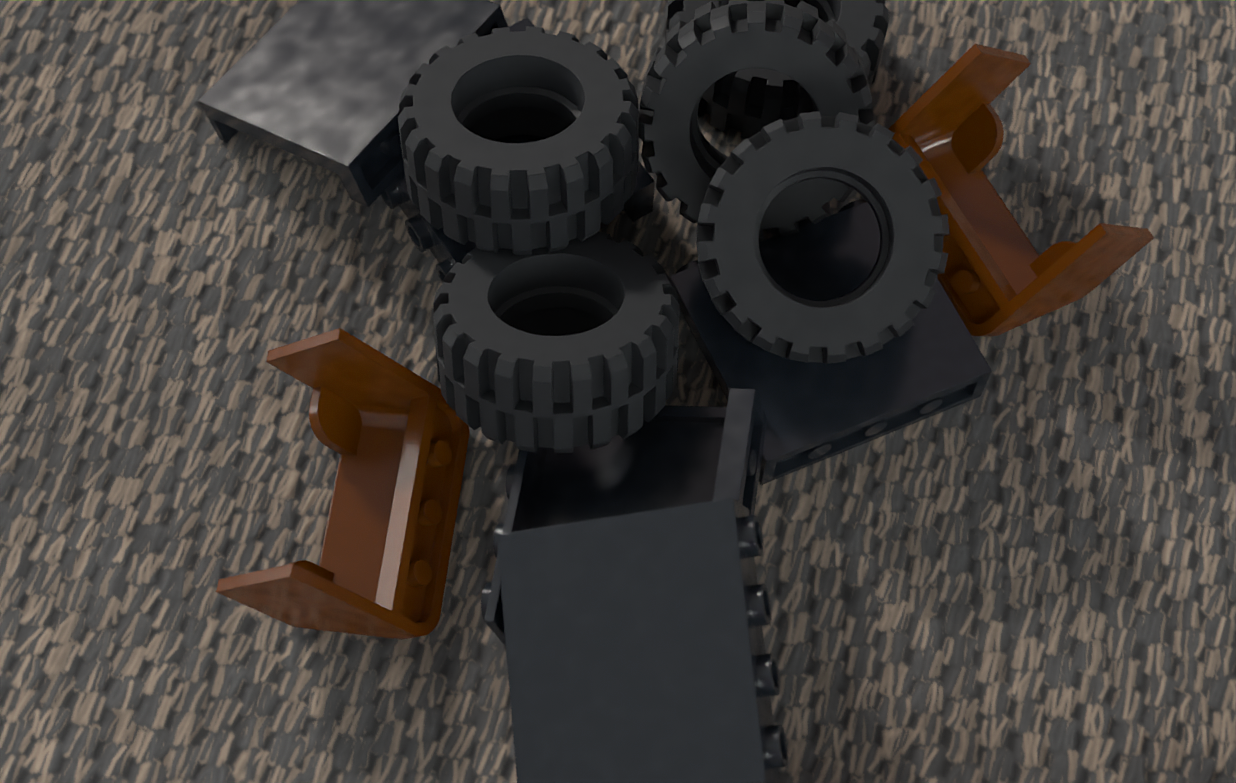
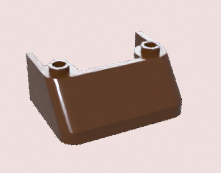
[888,44,1154,337]
[216,328,470,639]

